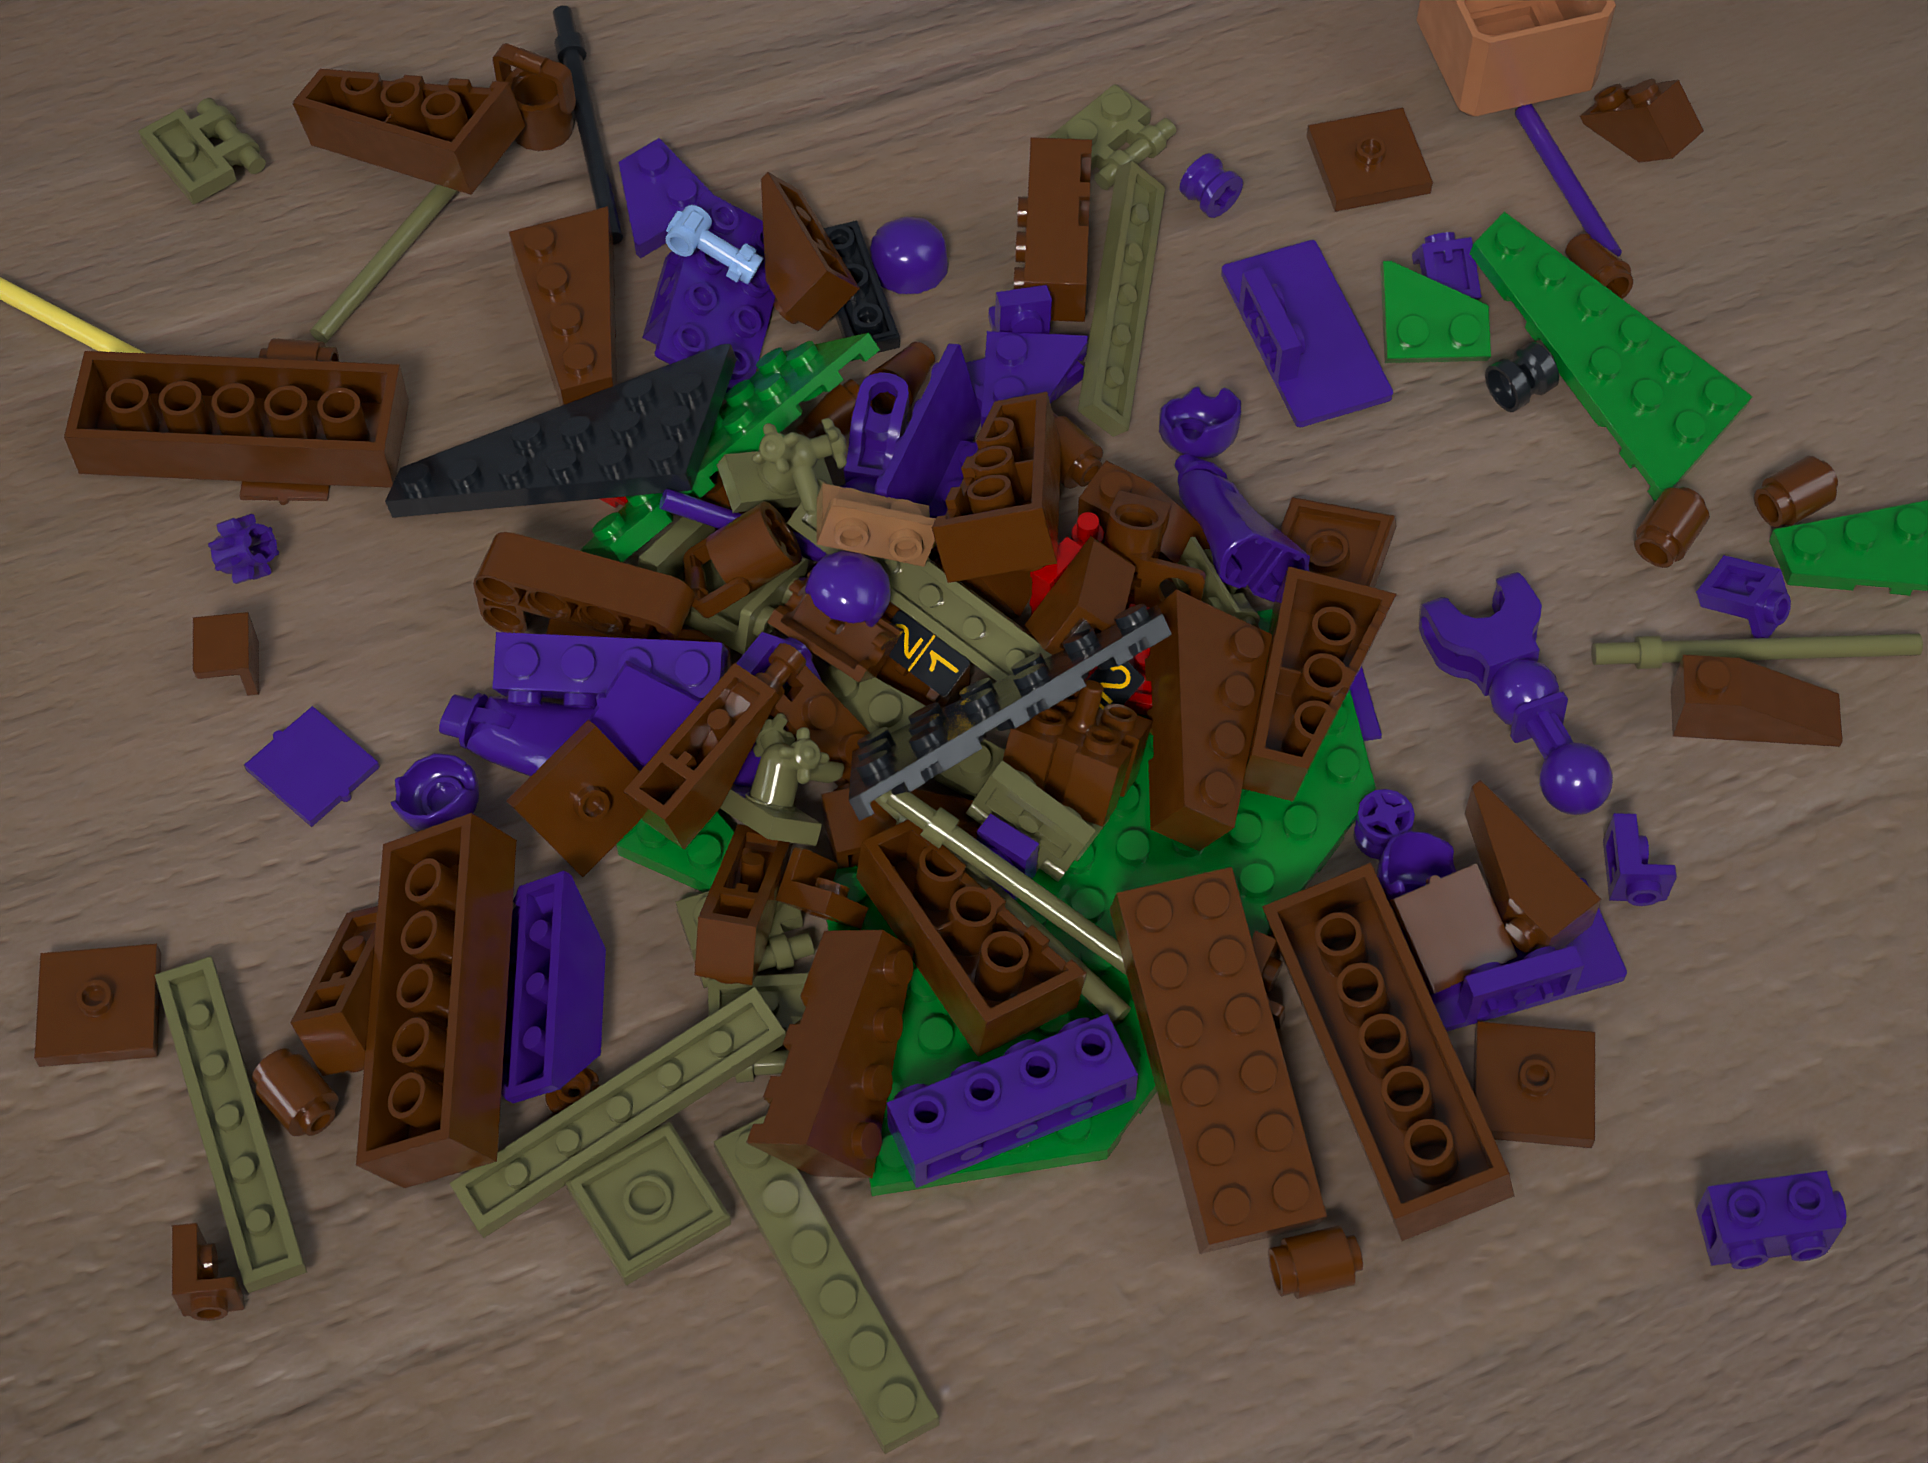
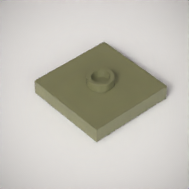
[565,1122,731,1286]

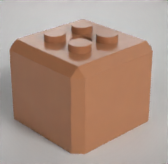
[1417,0,1616,116]

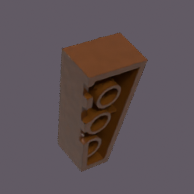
[292,69,525,195]
[509,206,617,406]
[856,820,1087,1057]
[746,930,914,1178]

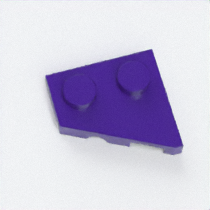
[619,138,714,259]
[981,331,1088,428]

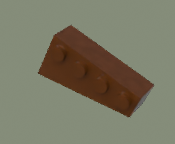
[931,392,1061,583]
[1242,566,1396,801]
[1145,590,1272,851]

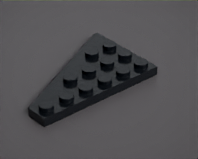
[385,344,737,518]
[849,603,1172,821]

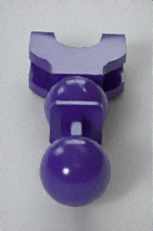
[839,373,909,494]
[1419,572,1613,815]

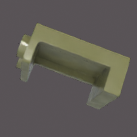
[638,517,808,654]

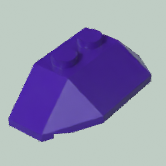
[501,871,606,1104]

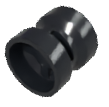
[1485,342,1559,412]

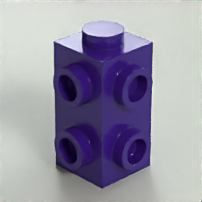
[1696,1170,1846,1269]

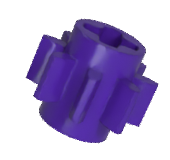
[208,514,279,584]

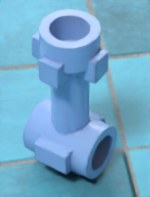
[665,205,764,285]

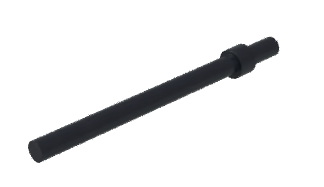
[553,5,623,245]

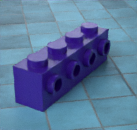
[492,632,728,709]
[886,1014,1138,1188]

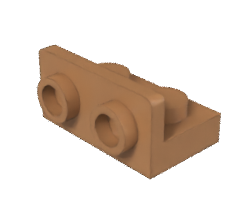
[817,483,935,567]

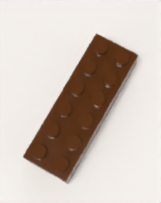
[64,351,409,488]
[356,813,517,1188]
[1262,863,1515,1241]
[1109,867,1327,1254]

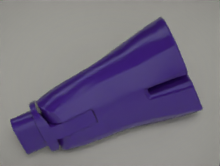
[1174,454,1310,602]
[439,693,595,777]

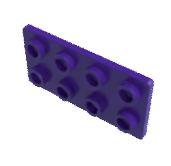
[642,191,775,393]
[1221,240,1393,428]
[875,343,981,519]
[1400,878,1627,1032]

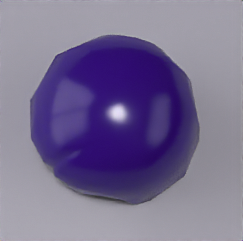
[870,216,948,294]
[1159,387,1241,459]
[805,550,891,627]
[391,753,479,832]
[1377,831,1456,909]

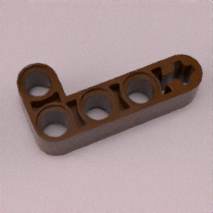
[473,532,695,640]

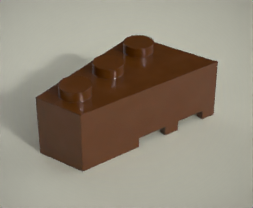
[1014,137,1092,322]

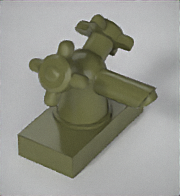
[717,418,847,516]
[720,713,844,846]

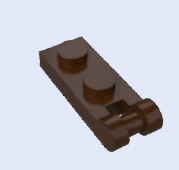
[755,643,870,787]

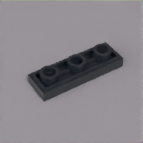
[823,220,900,353]

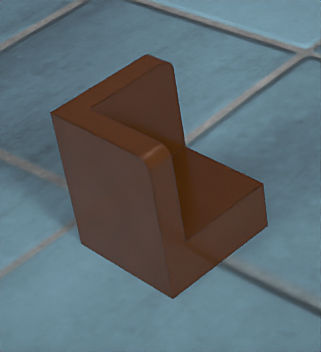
[193,612,259,696]

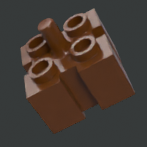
[1003,680,1153,827]

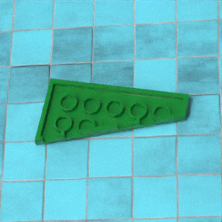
[1469,211,1753,502]
[580,333,880,562]
[1769,500,1928,596]

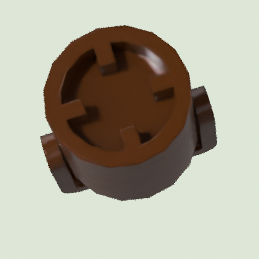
[492,43,576,151]
[683,501,802,618]

